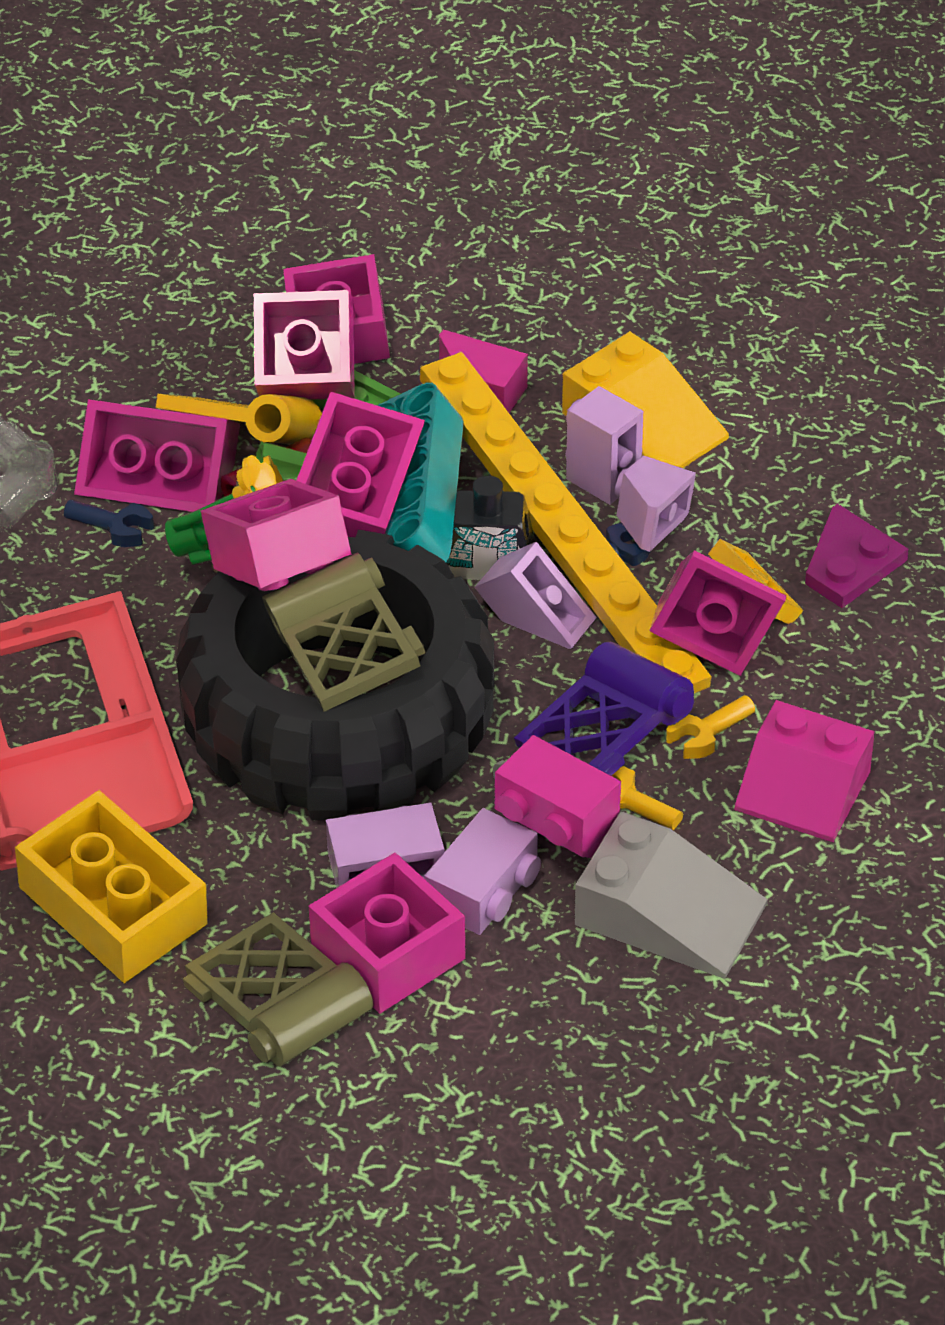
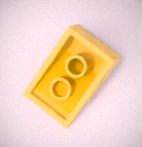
[562,332,729,468]

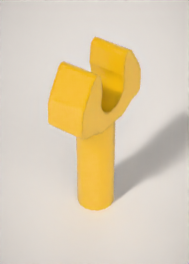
[666,695,755,759]
[612,766,683,830]

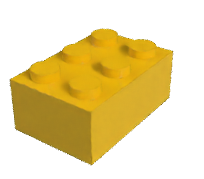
[15,790,208,984]

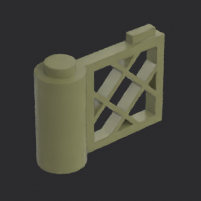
[262,552,426,711]
[183,912,373,1066]

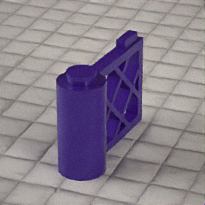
[514,641,694,776]

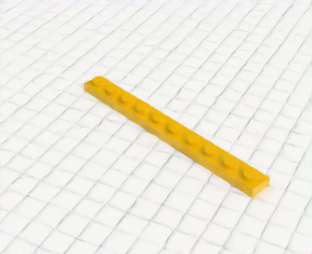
[420,352,712,693]

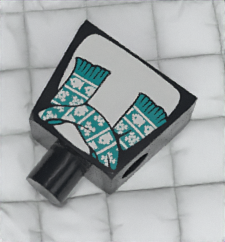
[446,476,535,580]

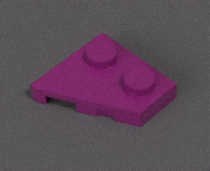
[805,503,909,608]

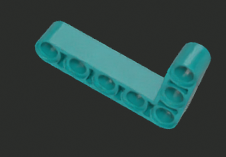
[377,382,463,562]

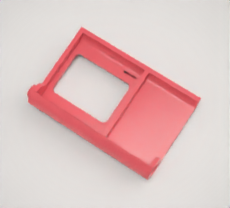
[0,591,193,871]

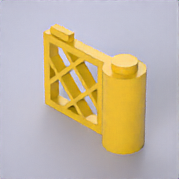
[156,394,322,444]

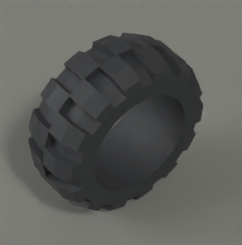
[176,529,495,820]

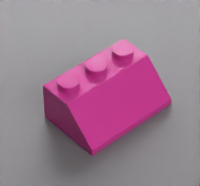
[296,391,425,537]
[74,399,240,512]

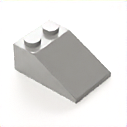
[575,811,768,979]

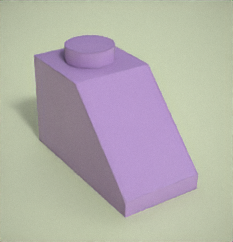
[615,455,696,552]
[474,542,597,649]

